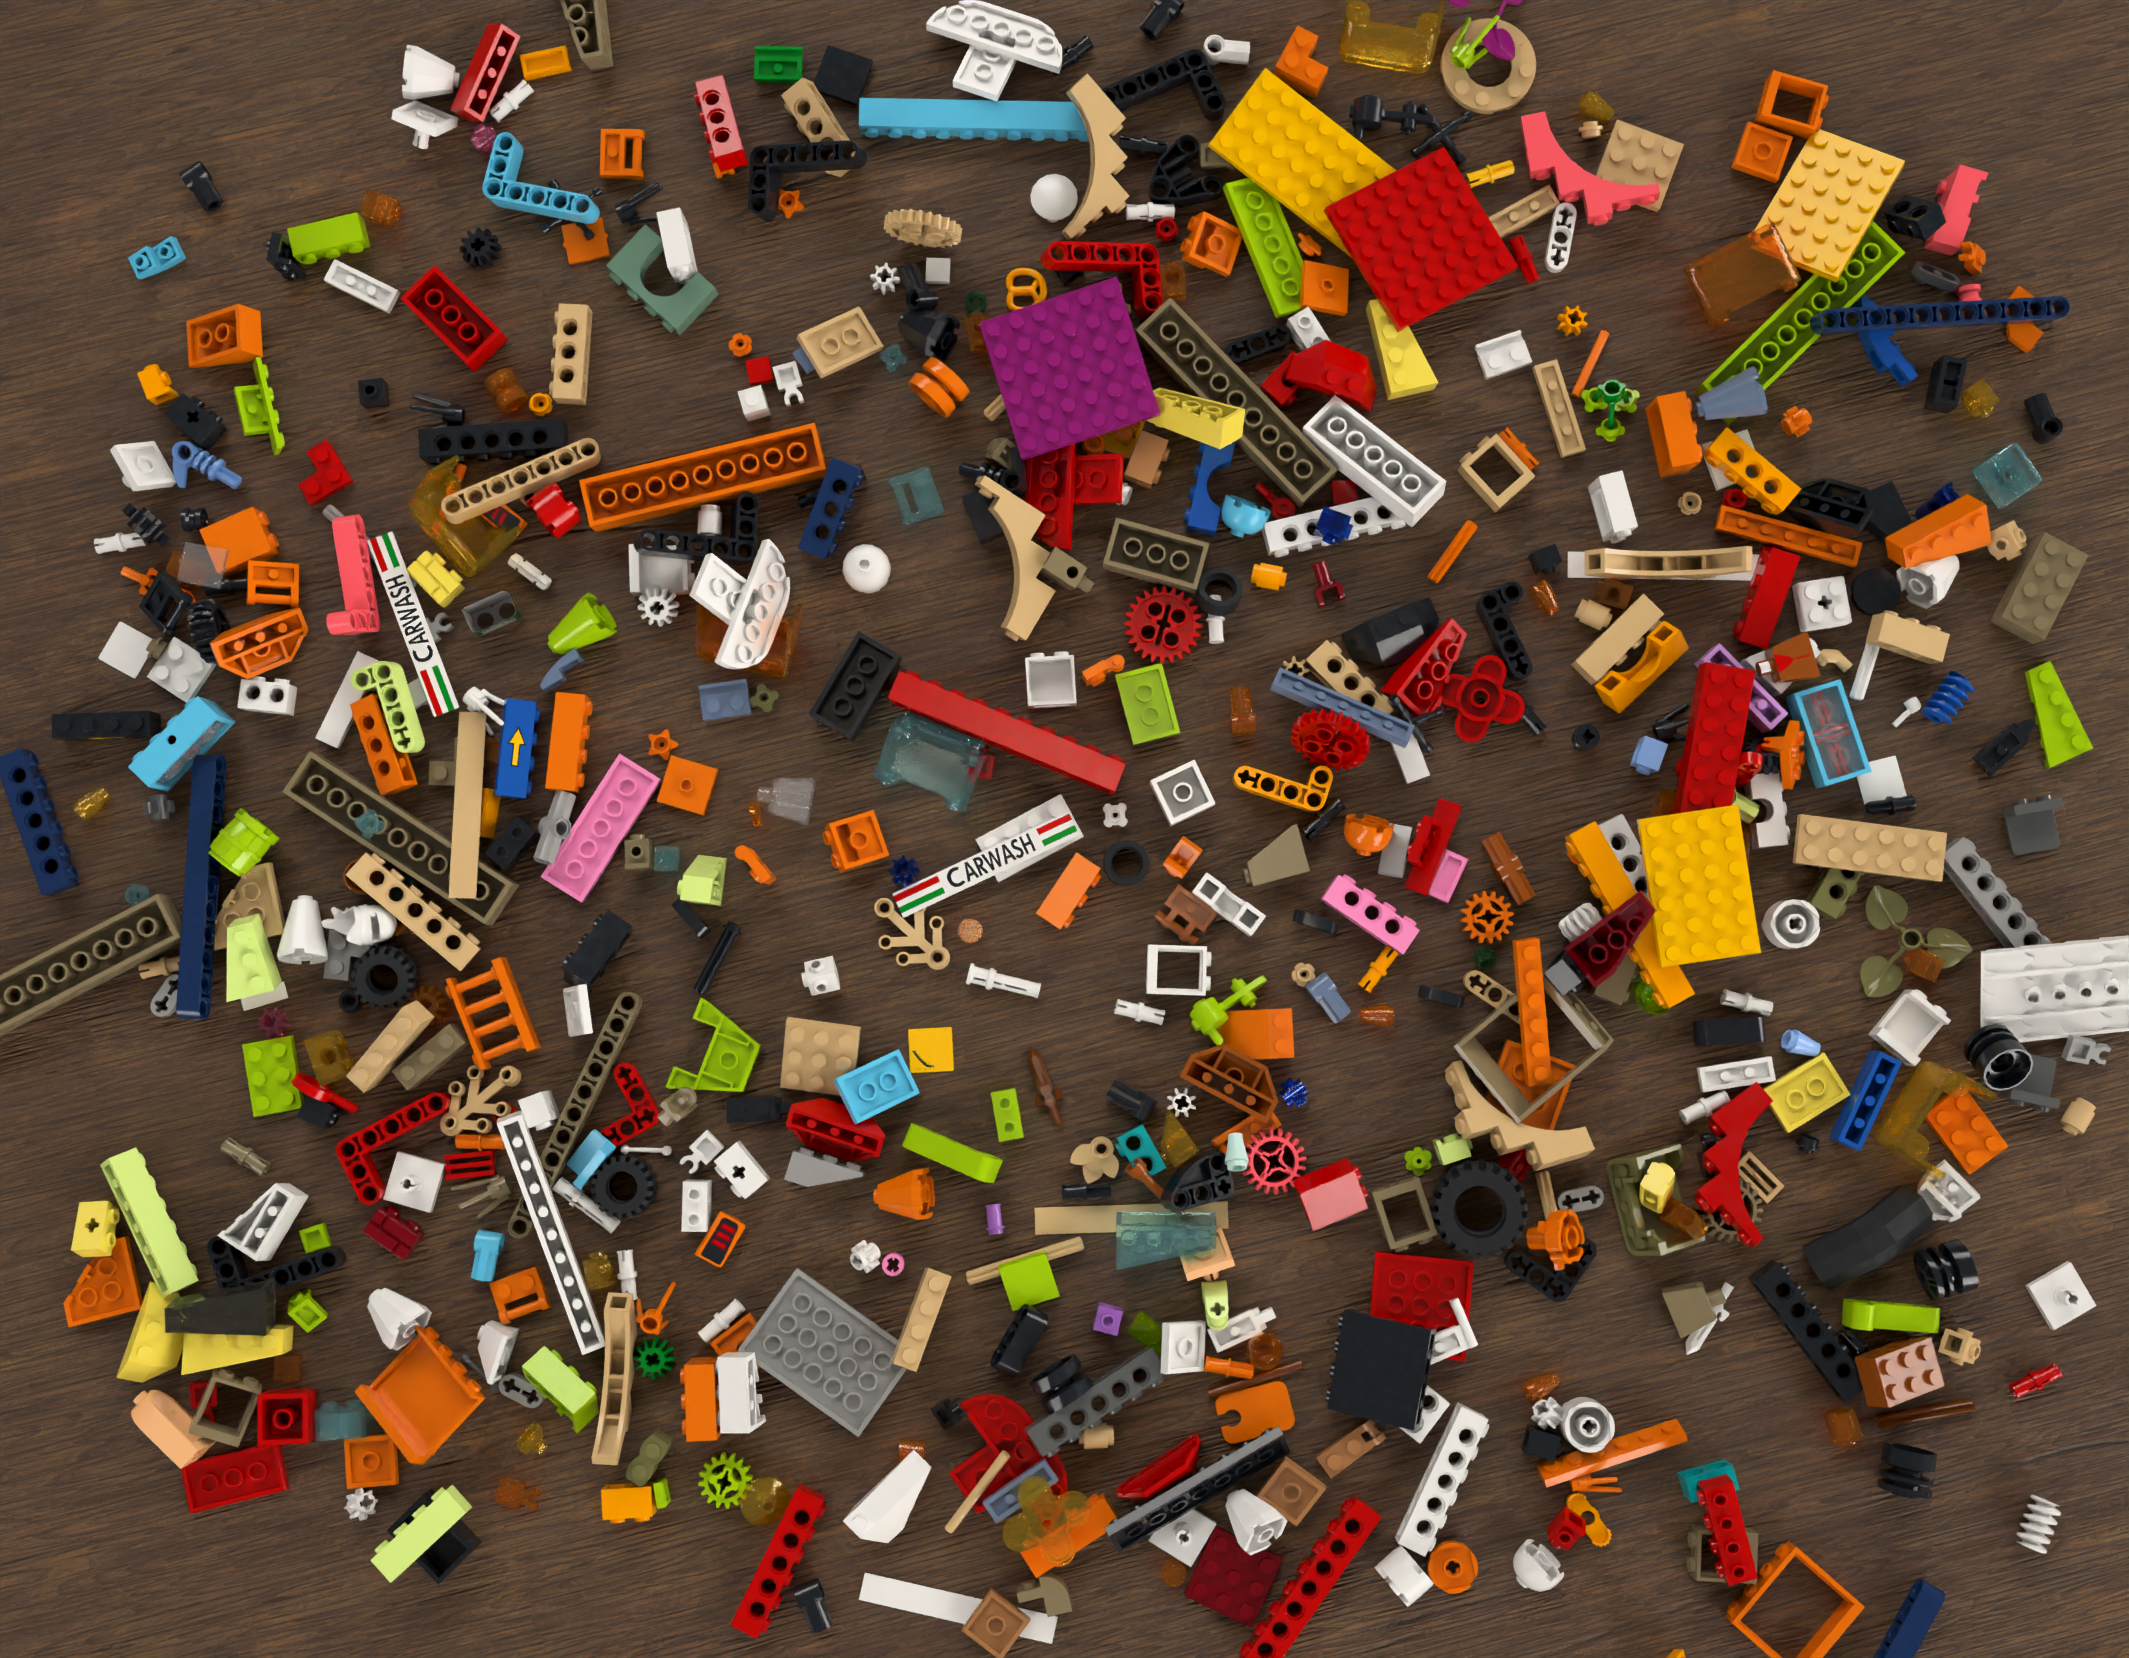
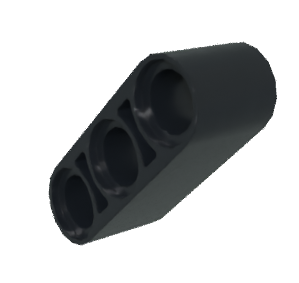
[1692,1016,1766,1046]
[990,1304,1048,1378]

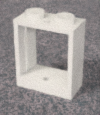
[656,208,698,284]
[1588,471,1638,544]
[1146,945,1211,996]

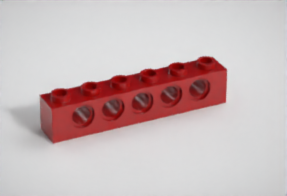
[730,1483,827,1639]

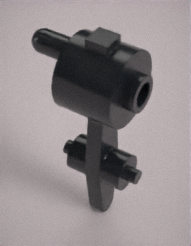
[1349,95,1436,142]

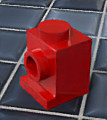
[1547,1506,1586,1551]

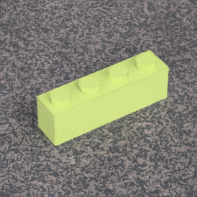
[370,1485,472,1583]

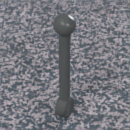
[461,1353,499,1393]

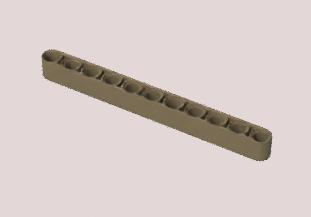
[508,992,642,1238]

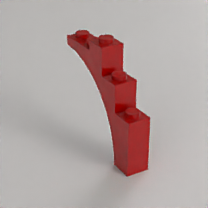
[1694,1082,1773,1249]

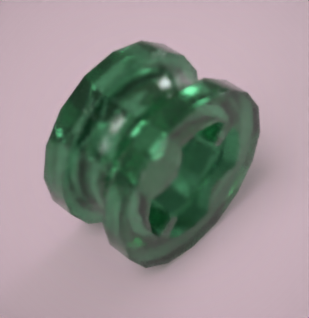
[965,291,987,315]

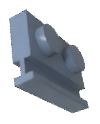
[698,679,752,721]

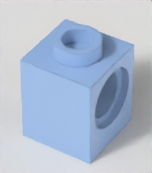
[1630,736,1668,775]

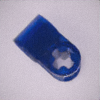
[1916,481,1961,520]

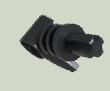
[959,447,1028,497]

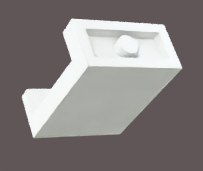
[629,544,695,596]
[1868,989,1951,1066]

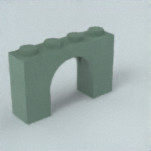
[606,224,719,336]

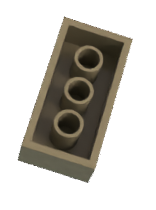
[1103,517,1210,594]
[1990,532,2088,644]

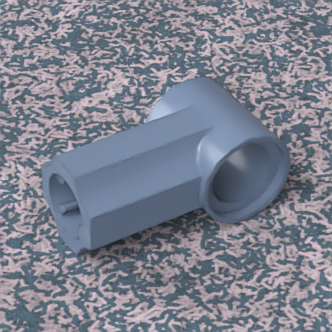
[1305,972,1352,1024]

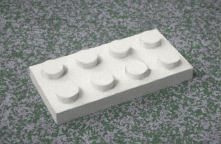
[975,794,1084,883]

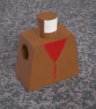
[1755,632,1820,683]

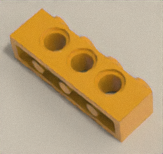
[1702,427,1801,516]

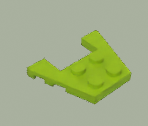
[666,998,762,1092]

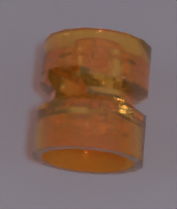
[484,368,529,414]

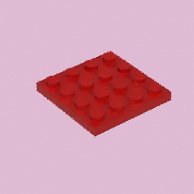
[1369,1251,1474,1361]

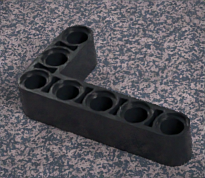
[1101,49,1225,121]
[748,140,867,221]
[633,492,759,566]
[207,1236,346,1306]

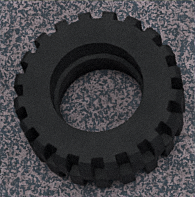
[1431,1159,1528,1258]

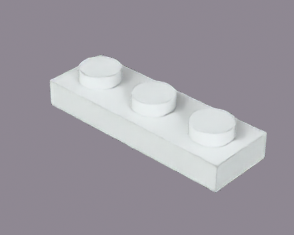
[324,259,400,314]
[1697,1056,1776,1092]

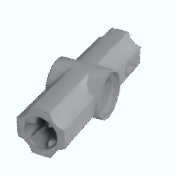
[533,790,576,866]

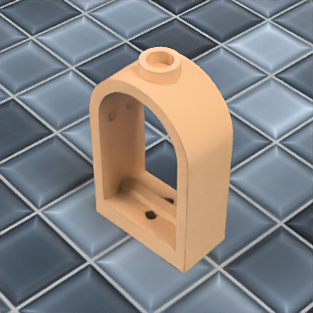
[131,1390,216,1469]

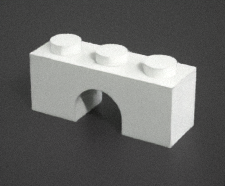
[1744,772,1790,849]
[1191,872,1266,937]

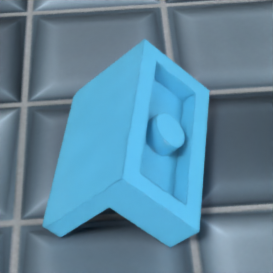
[567,1129,617,1190]

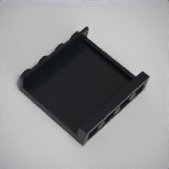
[1326,1309,1436,1431]

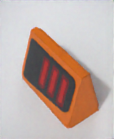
[481,504,528,542]
[695,1211,746,1268]

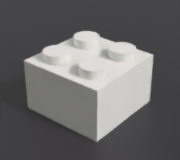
[1150,760,1216,826]

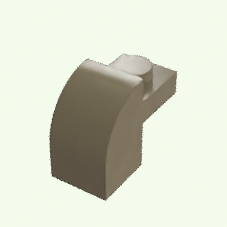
[1017,1571,1072,1617]

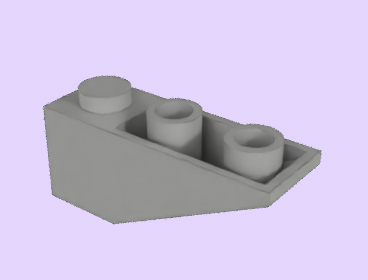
[784,1147,866,1187]

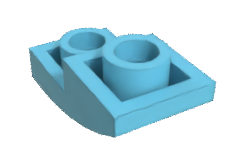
[128,236,186,280]

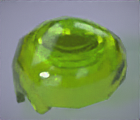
[1635,980,1670,1015]

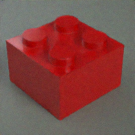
[257,1388,317,1445]

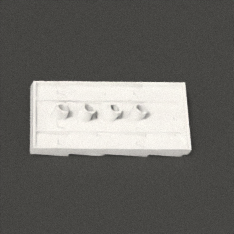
[1980,936,2129,1042]

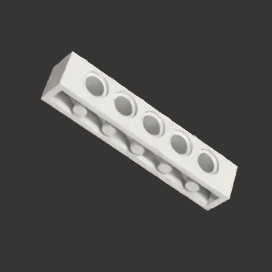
[1262,497,1406,558]
[1598,814,1649,900]
[1395,1402,1489,1557]

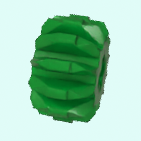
[633,1336,676,1380]

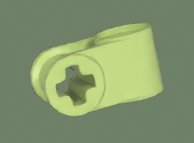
[1201,1280,1229,1330]

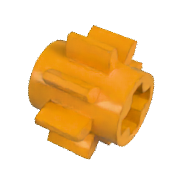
[1557,305,1588,336]

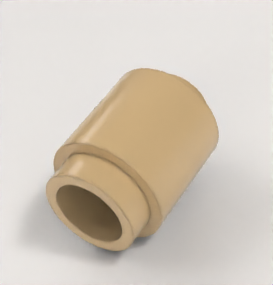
[1574,599,1613,630]
[2060,1097,2096,1136]
[1079,1423,1114,1449]

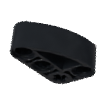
[1161,1152,1234,1211]

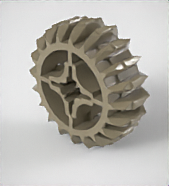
[1694,1177,1764,1243]

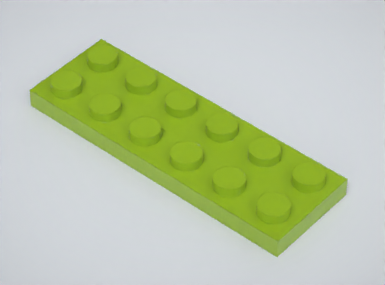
[1223,178,1304,318]

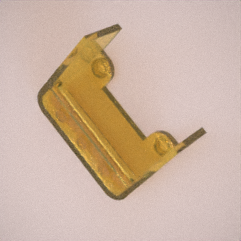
[1338,0,1445,74]
[408,455,521,578]
[1875,1061,1997,1180]

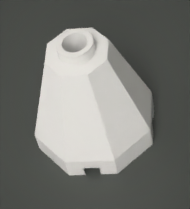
[402,45,460,100]
[1896,555,1959,609]
[367,1288,432,1350]
[1225,1489,1287,1555]

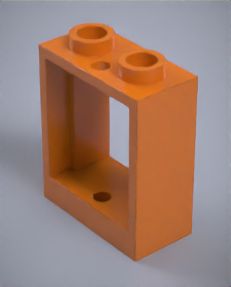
[1754,70,1829,139]

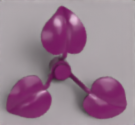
[1447,0,1524,61]

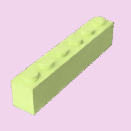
[100,1148,199,1298]

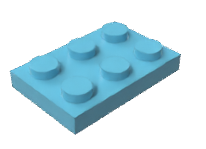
[833,1049,920,1125]

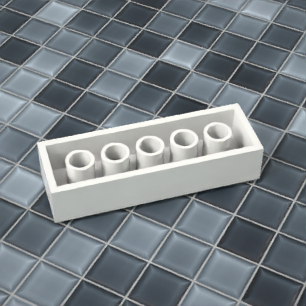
[1303,395,1446,527]

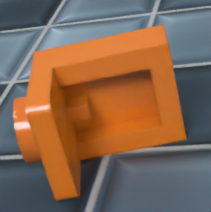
[1162,836,1203,879]

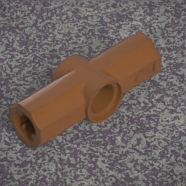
[1480,831,1536,905]

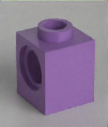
[1093,1302,1123,1336]

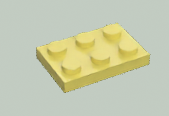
[1763,1052,1851,1133]

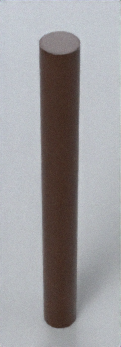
[1207,1359,1303,1399]

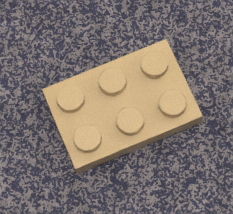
[797,307,884,379]

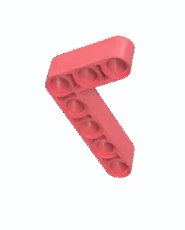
[326,514,380,635]

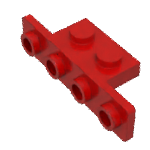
[1405,799,1462,896]

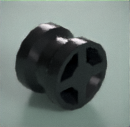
[181,508,209,532]
[1571,724,1600,750]

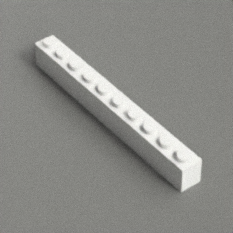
[497,1110,605,1355]

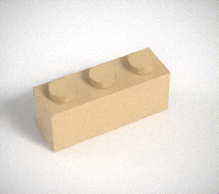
[1865,610,1950,664]

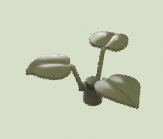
[1860,885,1973,997]

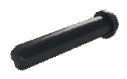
[694,921,742,995]

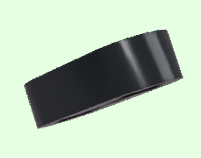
[672,897,711,939]
[1292,909,1339,935]
[1417,985,1465,1008]

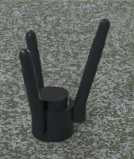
[615,182,663,226]
[410,393,465,429]
[1652,703,1689,744]

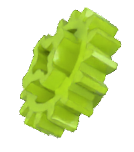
[698,1452,753,1509]

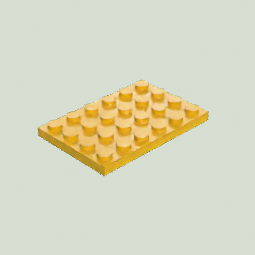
[1747,129,1905,282]
[1637,805,1761,967]

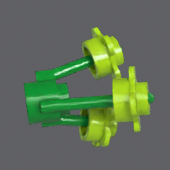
[1581,380,1640,442]

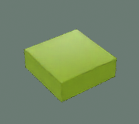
[299,1222,332,1254]
[653,1477,671,1509]

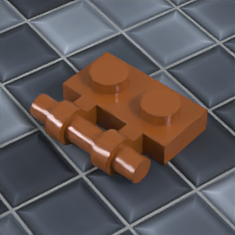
[1154,884,1218,946]

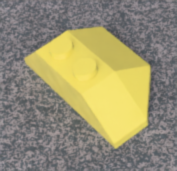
[116,1282,193,1383]

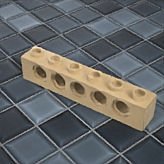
[346,852,482,971]

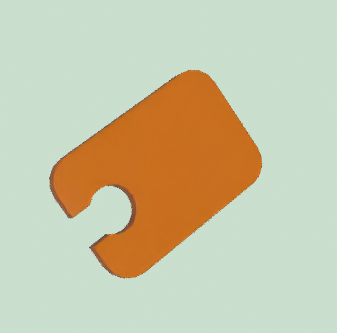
[1215,1380,1295,1444]

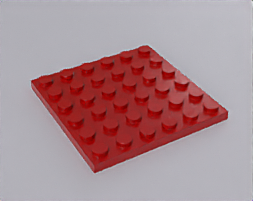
[1324,147,1518,332]

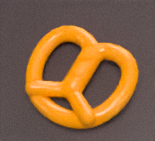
[1006,268,1047,311]

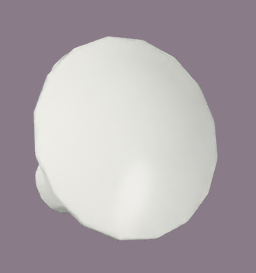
[1030,174,1078,223]

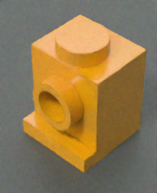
[137,364,179,405]

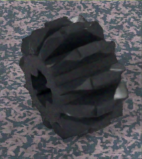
[459,227,502,270]

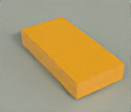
[519,45,572,81]

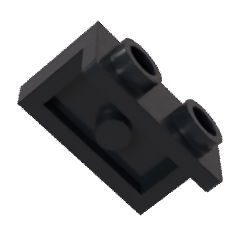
[266,232,306,281]

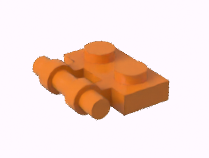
[1082,654,1125,687]

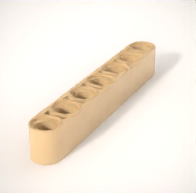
[441,438,601,524]

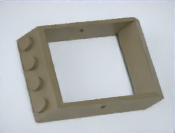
[1454,967,1614,1124]

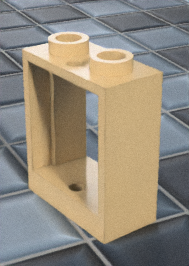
[1457,434,1535,513]

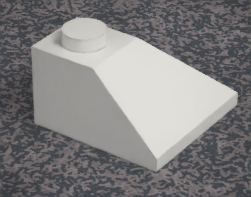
[477,1320,519,1384]

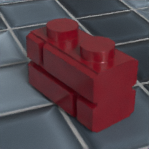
[362,1206,425,1261]

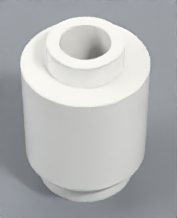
[697,504,722,537]

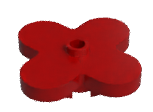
[1441,655,1525,743]

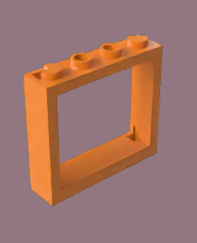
[1725,1541,1865,1658]

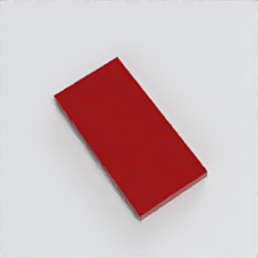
[181,1445,289,1514]

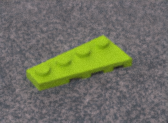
[2025,661,2093,769]

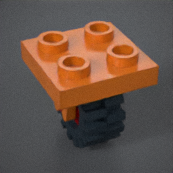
[1745,720,1806,790]

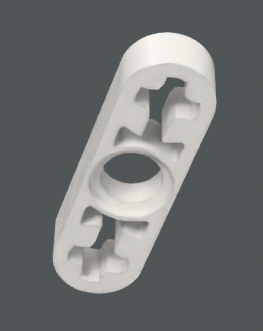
[1544,203,1577,273]

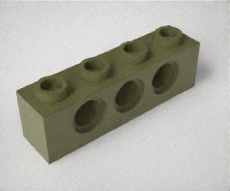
[1805,820,1865,920]

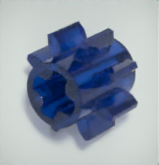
[888,855,920,887]
[1279,1078,1310,1109]

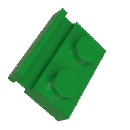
[754,46,803,84]

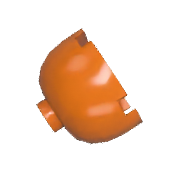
[1344,814,1394,856]

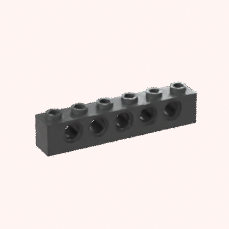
[1024,1346,1166,1457]

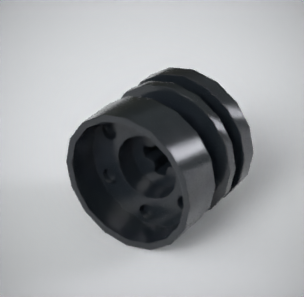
[1963,1024,2033,1091]
[1913,1239,1979,1302]
[1877,1442,1937,1499]

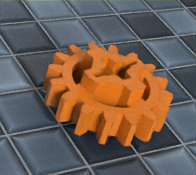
[1459,891,1514,944]

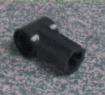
[1140,0,1185,40]
[179,161,224,212]
[899,263,938,311]
[2023,393,2063,444]
[1105,1080,1157,1123]
[794,1578,832,1633]

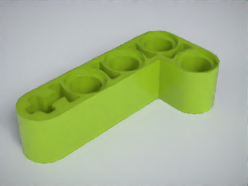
[902,1123,1003,1183]
[1841,1299,1940,1333]

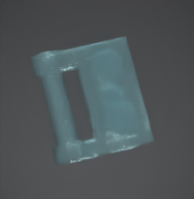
[888,466,944,525]

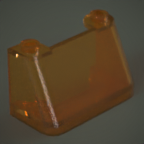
[1683,222,1802,327]

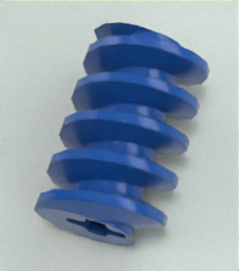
[1921,670,1974,724]

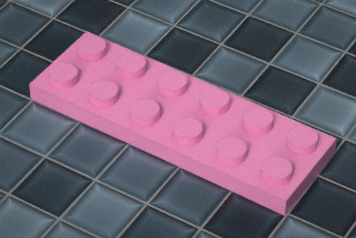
[541,754,661,903]

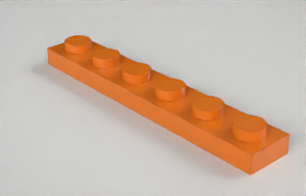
[1714,505,1862,568]
[1512,937,1552,1087]
[1536,1418,1688,1488]

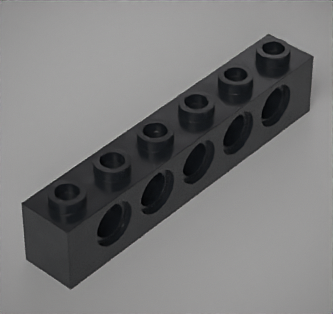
[418,418,569,466]
[1748,1260,1863,1402]

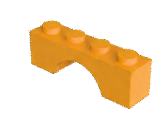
[1594,621,1689,714]

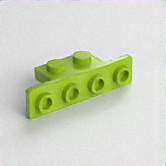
[233,357,285,455]

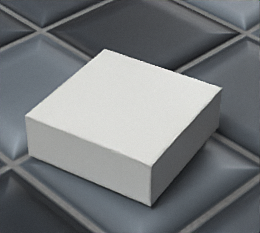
[925,257,951,284]

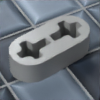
[150,975,178,1017]
[1556,1185,1604,1212]
[499,1372,545,1408]

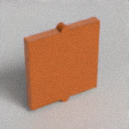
[561,217,610,265]

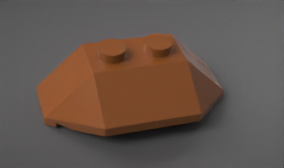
[1179,1044,1278,1123]

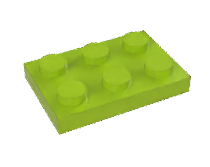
[1115,663,1180,746]
[242,1036,304,1117]

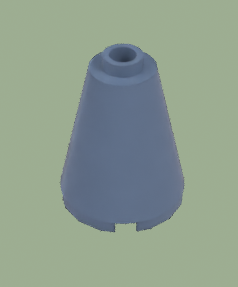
[1695,366,1768,420]

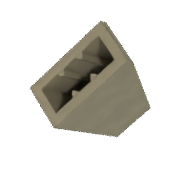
[1243,824,1310,887]

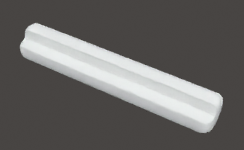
[1850,643,1880,701]

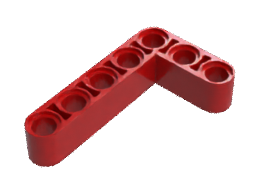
[1040,241,1163,319]
[336,1092,451,1205]

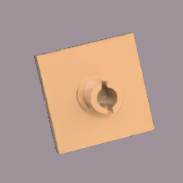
[1175,1227,1235,1281]

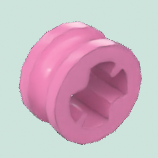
[882,1253,905,1276]

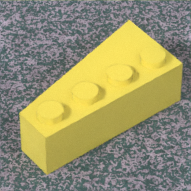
[1366,299,1438,400]
[1146,387,1245,449]
[181,1321,294,1375]

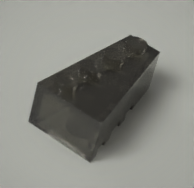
[165,1277,276,1336]

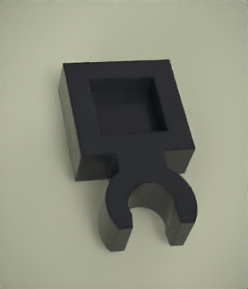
[931,1398,969,1430]

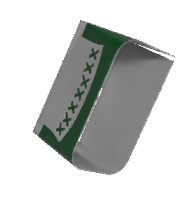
[462,591,522,636]

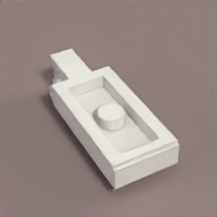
[1207,1307,1276,1353]

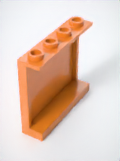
[354,1326,485,1465]

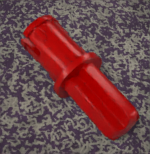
[1509,235,1539,284]

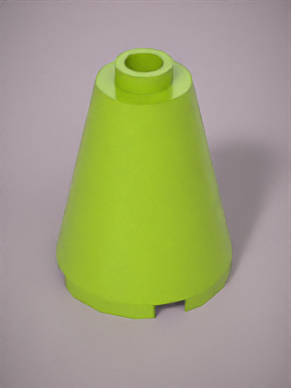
[548,593,617,655]

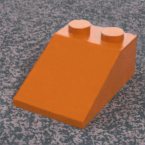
[186,304,263,368]
[1217,1008,1294,1059]

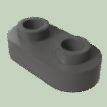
[1911,261,1960,293]

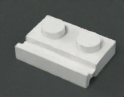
[1474,330,1532,380]

